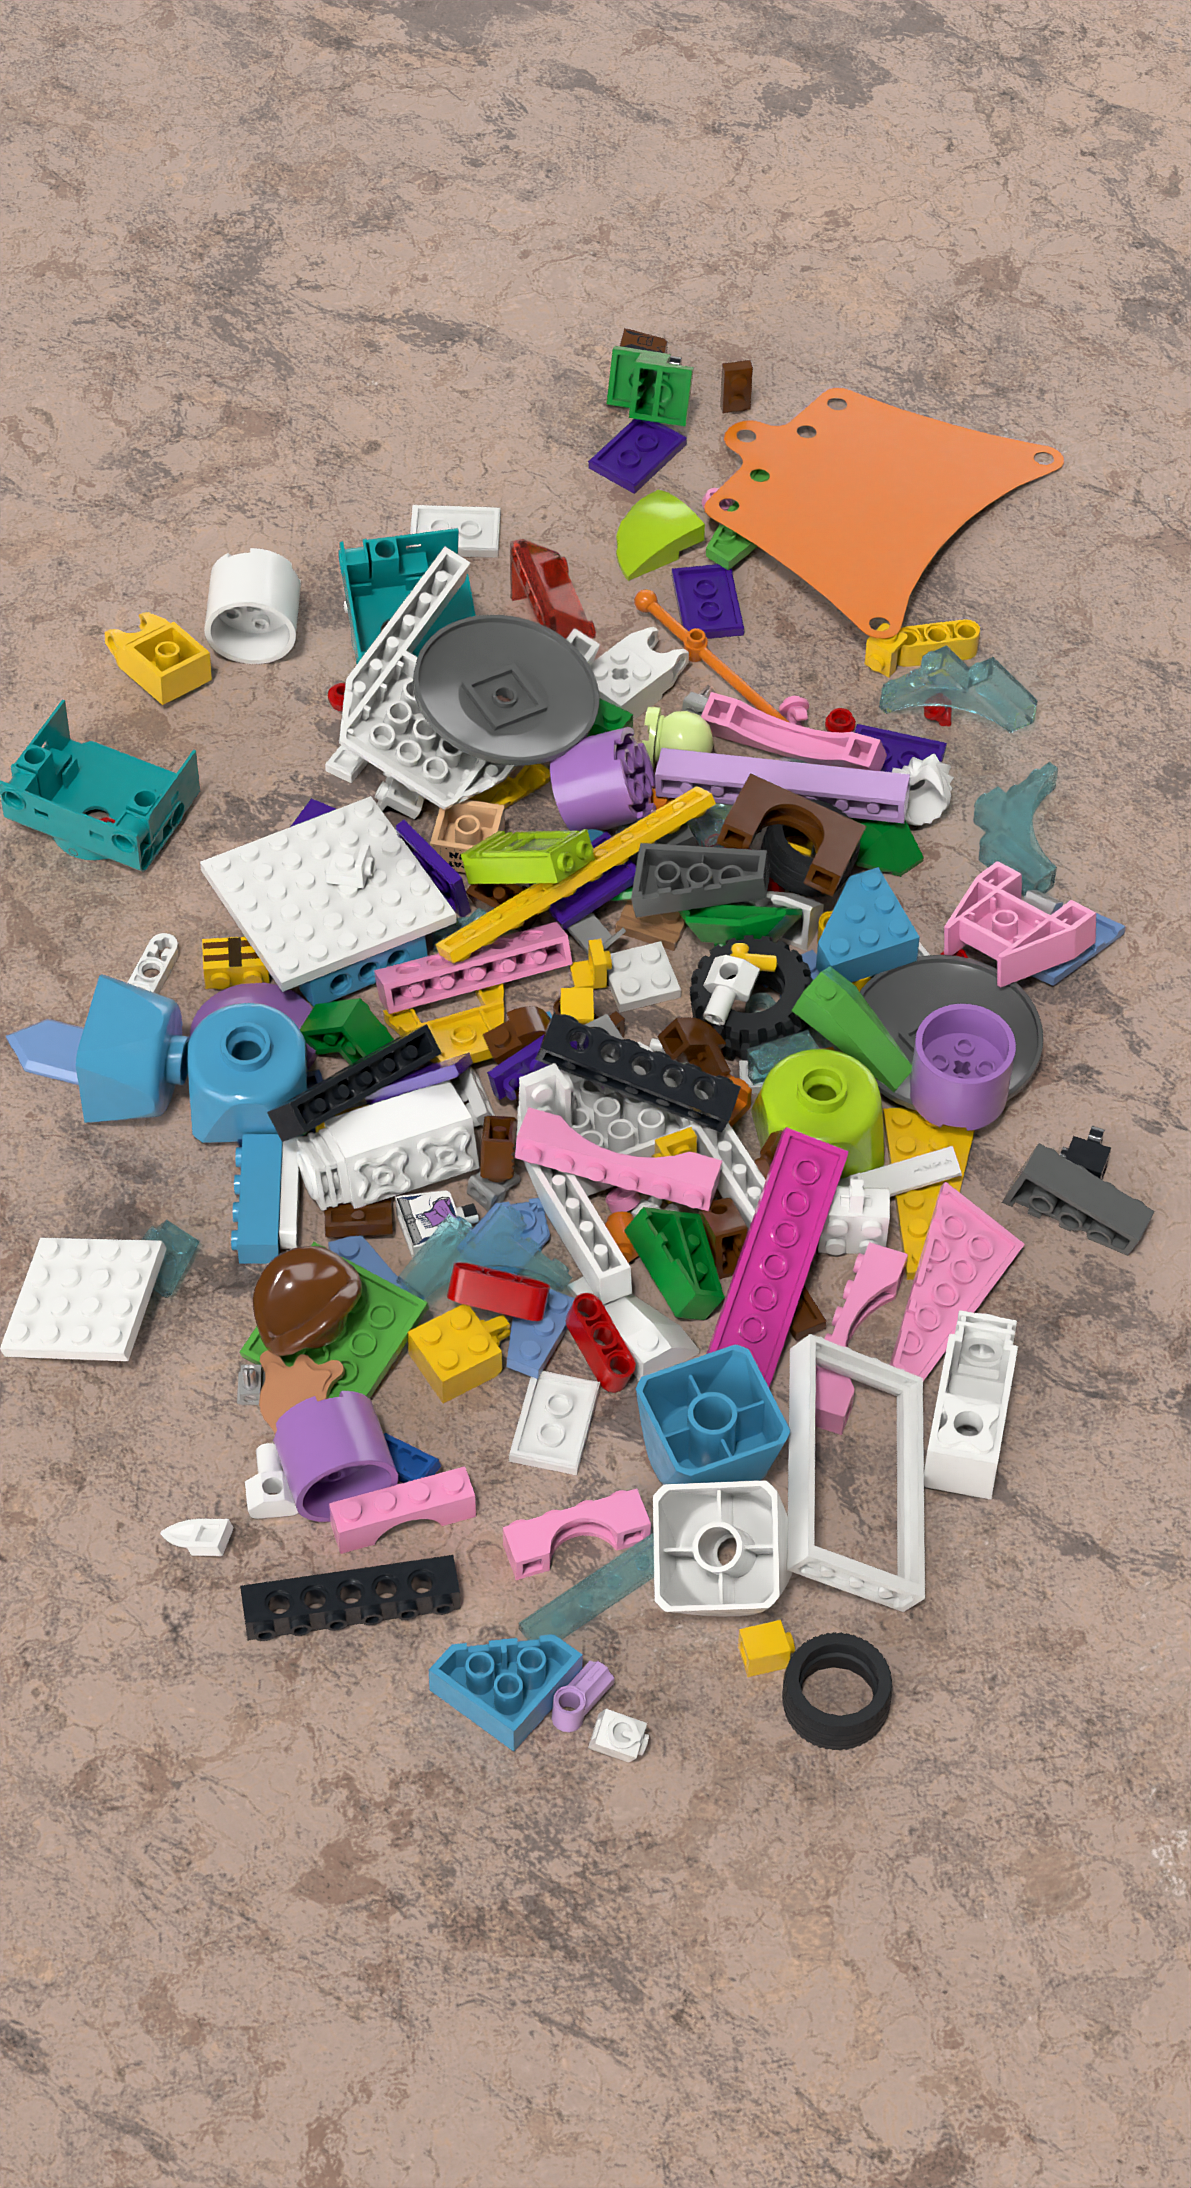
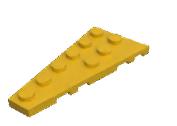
[883,1107,975,1280]

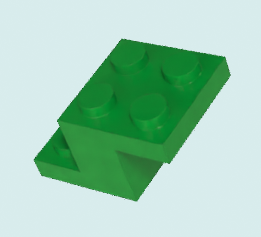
[606,346,694,426]

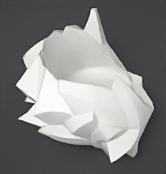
[892,754,954,826]

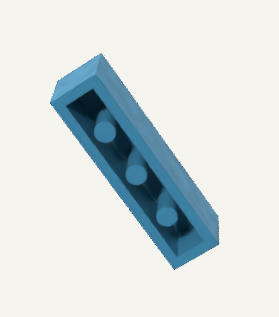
[231,1134,283,1264]

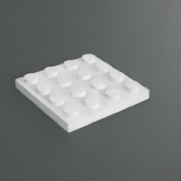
[0,1238,167,1361]

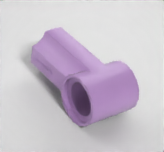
[551,1661,615,1732]

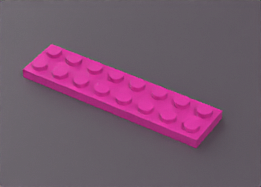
[706,1127,849,1387]

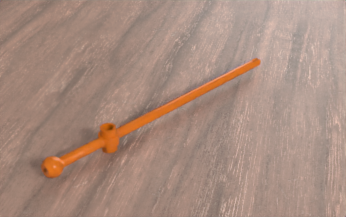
[634,589,790,723]

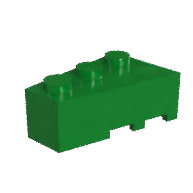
[624,1207,725,1320]

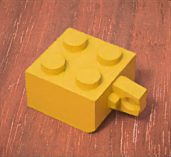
[407,1304,511,1404]

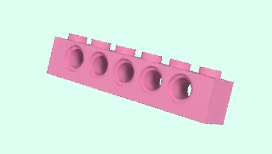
[374,922,573,1014]

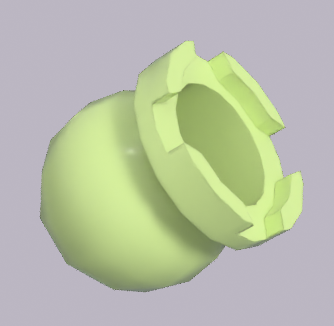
[642,707,714,768]

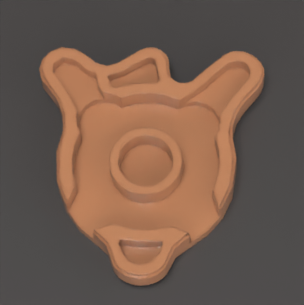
[259,1350,345,1435]

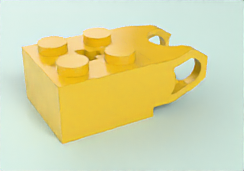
[104,612,212,705]

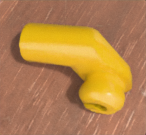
[730,943,777,972]

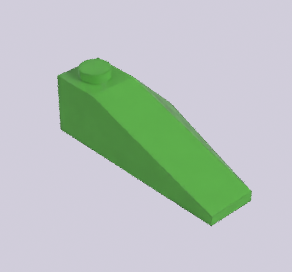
[792,966,912,1092]

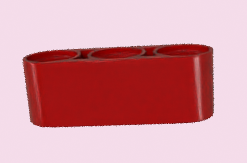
[447,1262,550,1321]
[565,1293,636,1393]

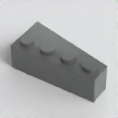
[631,843,771,918]
[1001,1143,1155,1256]

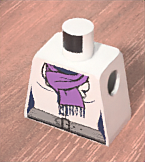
[395,1190,479,1266]

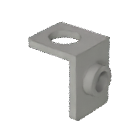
[567,912,626,954]

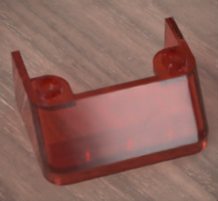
[510,538,596,639]

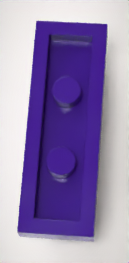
[487,1035,577,1100]

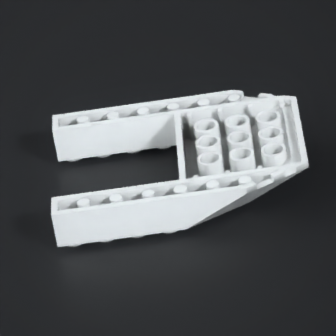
[339,547,600,810]
[516,1042,766,1304]

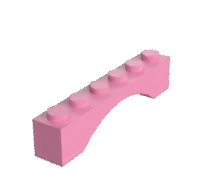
[701,692,887,771]
[515,1108,723,1211]
[815,1242,908,1435]

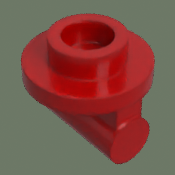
[924,691,952,727]

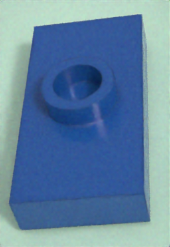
[384,1433,441,1483]

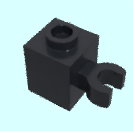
[1060,1126,1111,1180]

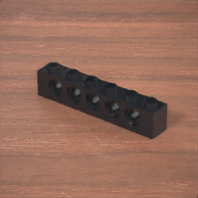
[535,1013,741,1133]
[267,1024,442,1142]
[240,1555,460,1641]

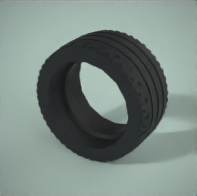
[760,798,861,897]
[782,1632,893,1751]

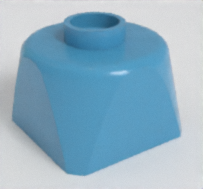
[76,974,190,1123]
[188,1003,308,1143]
[636,1344,790,1485]

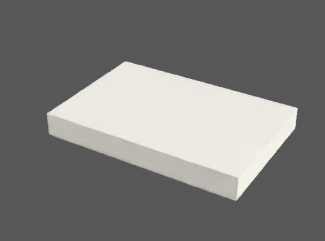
[409,505,501,558]
[509,1371,600,1475]

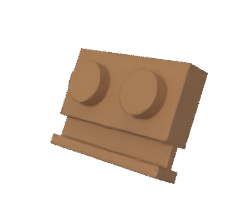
[615,900,687,951]

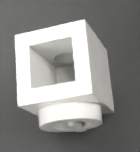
[588,1709,649,1762]

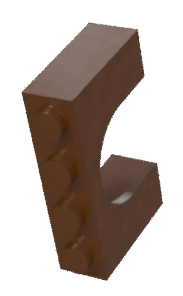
[716,773,866,897]

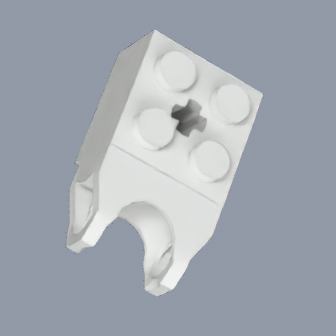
[590,627,689,720]

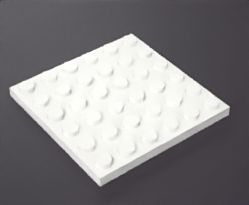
[200,796,457,992]

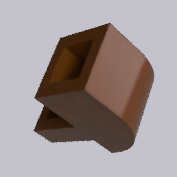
[482,1006,551,1065]
[657,1017,731,1077]

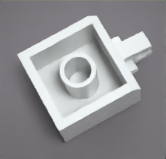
[818,1179,890,1255]

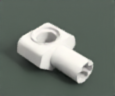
[703,955,760,1025]
[245,1443,298,1519]

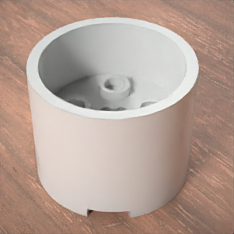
[204,548,301,664]

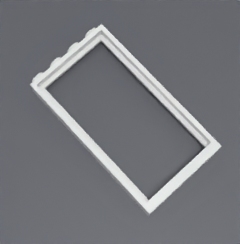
[787,1334,925,1612]

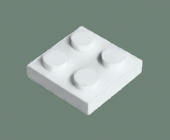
[607,941,681,1012]

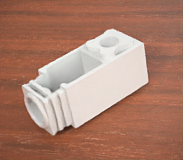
[297,1080,479,1211]
[924,1310,1018,1499]

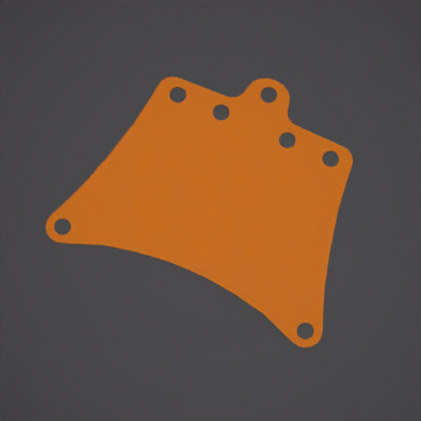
[704,388,1064,639]

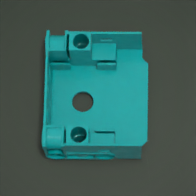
[338,528,476,664]
[0,699,200,872]

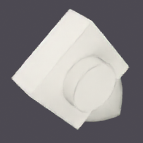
[160,1519,234,1556]

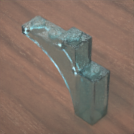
[879,645,1038,733]
[973,762,1058,897]
[396,1204,573,1300]

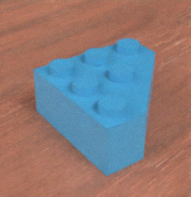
[816,867,920,982]
[428,1634,583,1751]

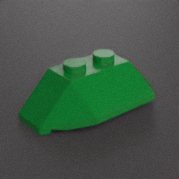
[851,818,924,877]
[678,904,802,947]

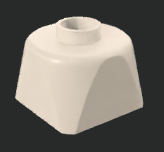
[653,1480,792,1617]

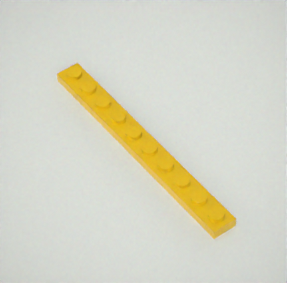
[435,786,716,964]

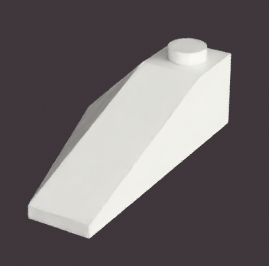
[567,1276,699,1380]

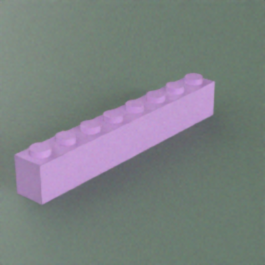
[655,748,910,823]

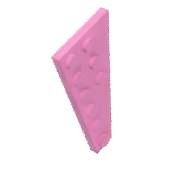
[889,1182,1025,1381]

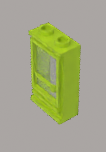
[461,829,595,884]

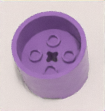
[550,727,656,831]
[910,1004,1016,1131]
[273,1391,398,1522]

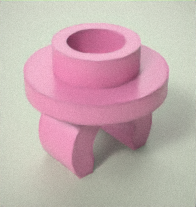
[779,696,809,726]

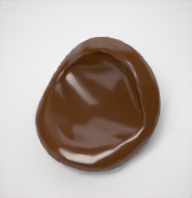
[253,1246,362,1356]

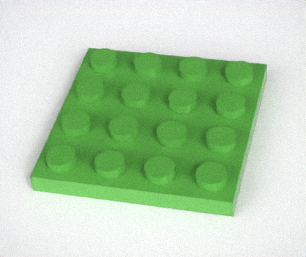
[240,1242,430,1399]

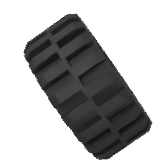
[690,935,813,1061]

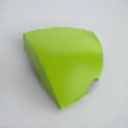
[616,489,705,581]

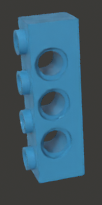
[299,935,428,1007]

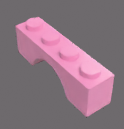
[329,1467,476,1554]
[503,1489,651,1580]

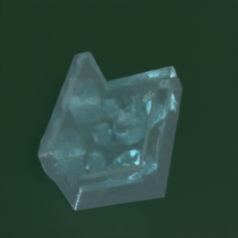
[747,1030,819,1085]
[142,1220,200,1298]

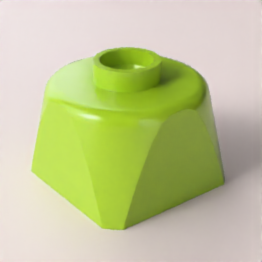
[751,1049,884,1180]

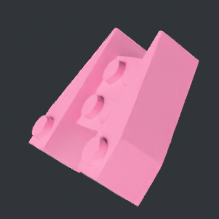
[944,861,1096,987]

